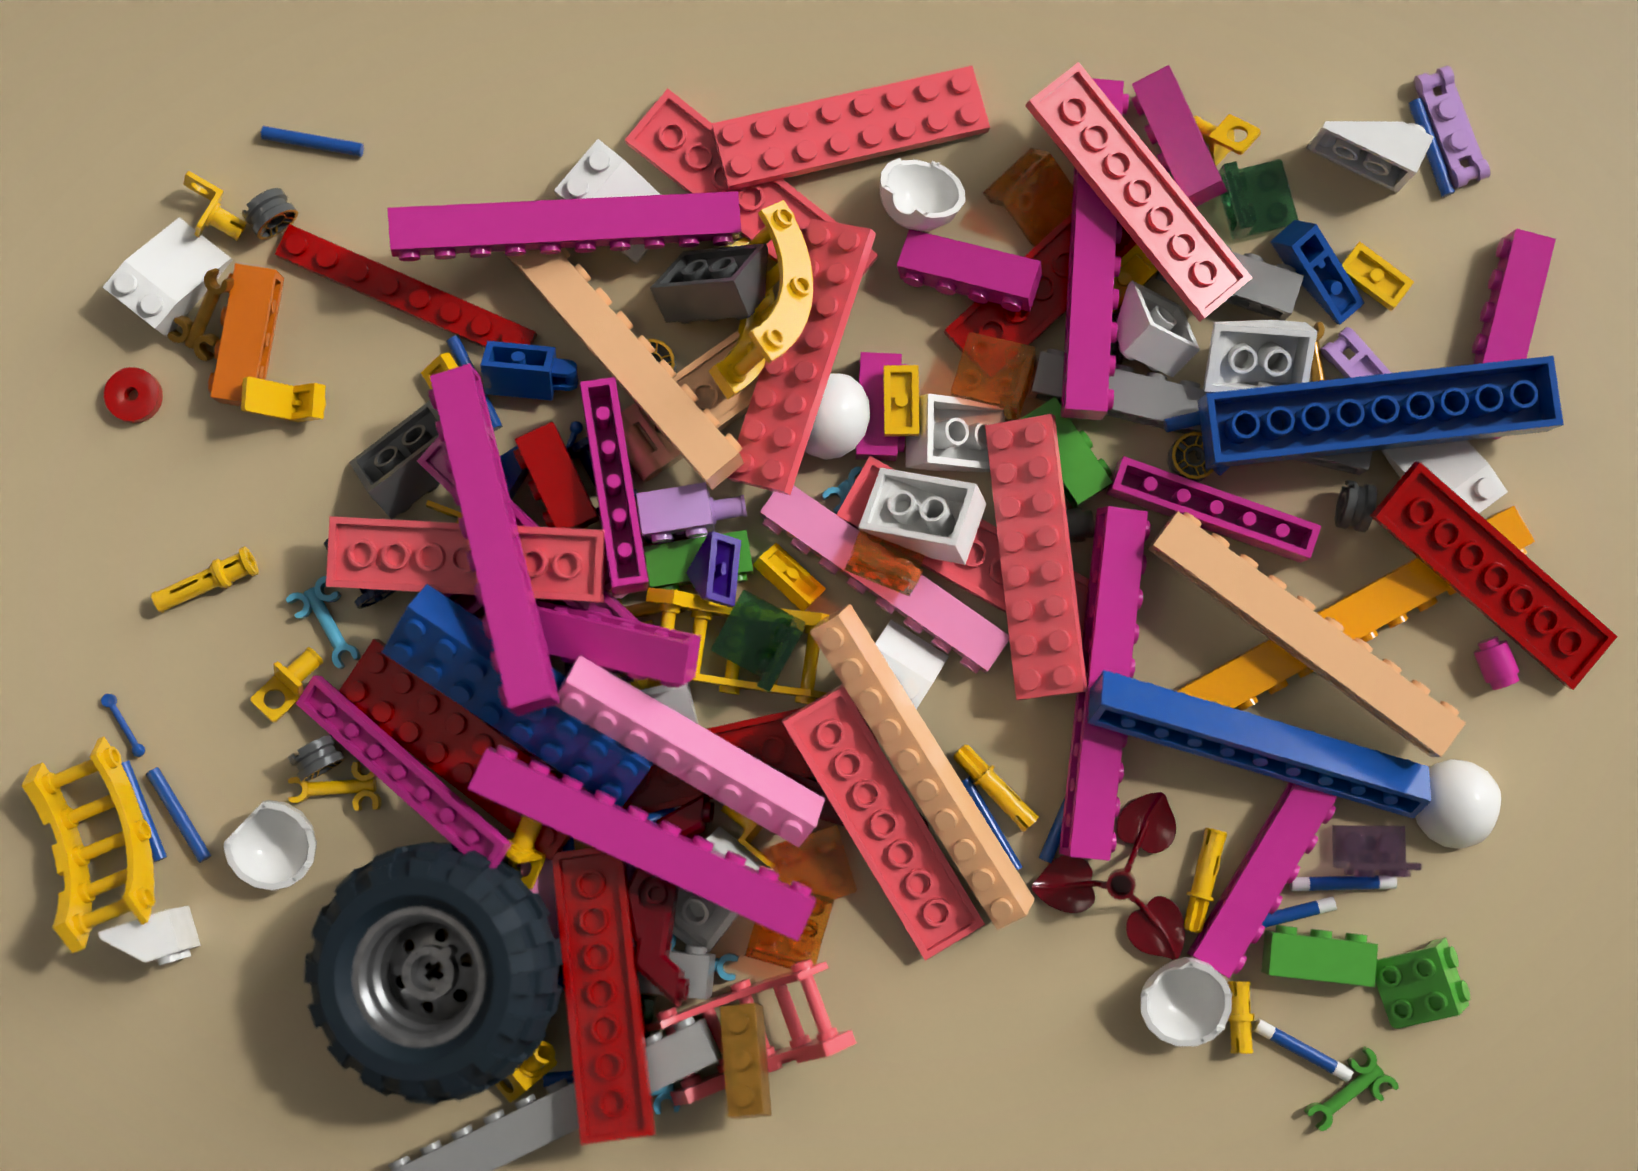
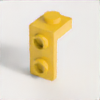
[241,377,326,422]

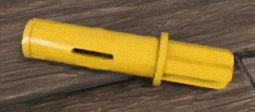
[953,744,1039,832]
[1184,827,1228,933]

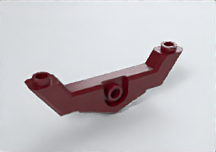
[628,793,715,1008]

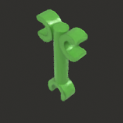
[1304,1046,1399,1131]

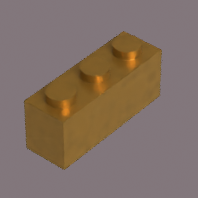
[720,1003,772,1119]

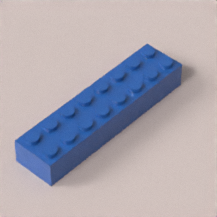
[382,584,653,807]

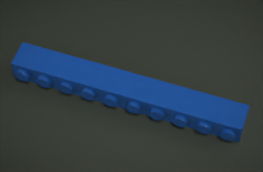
[1088,670,1432,819]

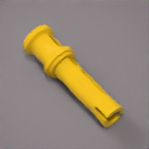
[151,546,259,613]

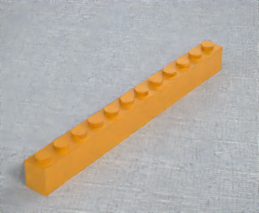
[1175,506,1535,711]

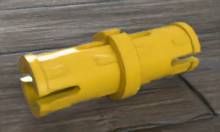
[1227,981,1255,1054]

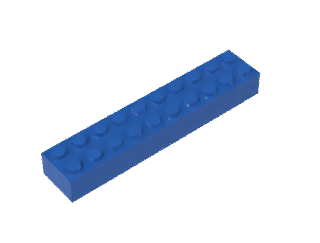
[1197,356,1564,469]

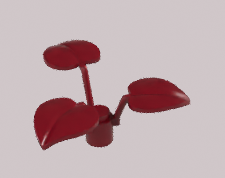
[1032,792,1185,960]

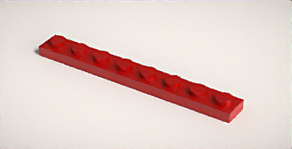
[275,224,537,348]

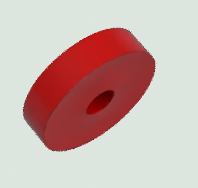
[104,367,163,423]

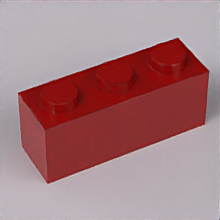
[513,421,600,529]

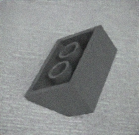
[650,243,768,324]
[349,401,440,519]

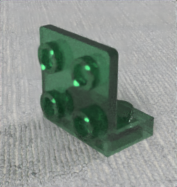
[1219,159,1298,240]
[711,590,805,692]

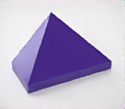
[686,531,741,608]

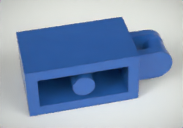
[480,341,579,401]

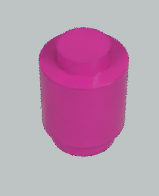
[1473,636,1519,690]

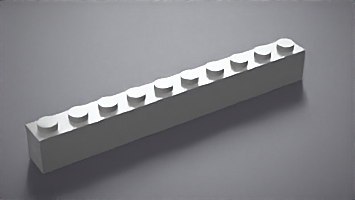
[1028,349,1373,475]
[389,1016,723,1171]

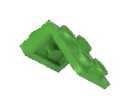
[1375,937,1471,1029]

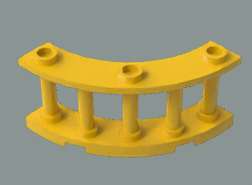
[708,200,813,400]
[646,588,829,705]
[21,736,155,954]

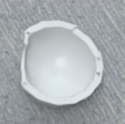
[880,158,965,232]
[805,373,870,460]
[1415,759,1501,849]
[223,800,317,890]
[1141,957,1232,1046]

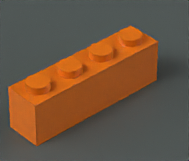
[208,263,284,406]

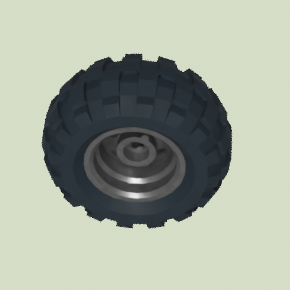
[304,841,563,1104]

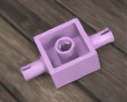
[636,482,747,545]

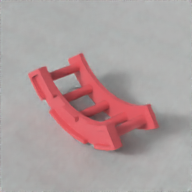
[646,959,857,1106]

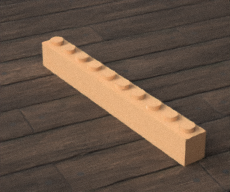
[503,248,744,490]
[1148,512,1466,758]
[810,604,1035,930]

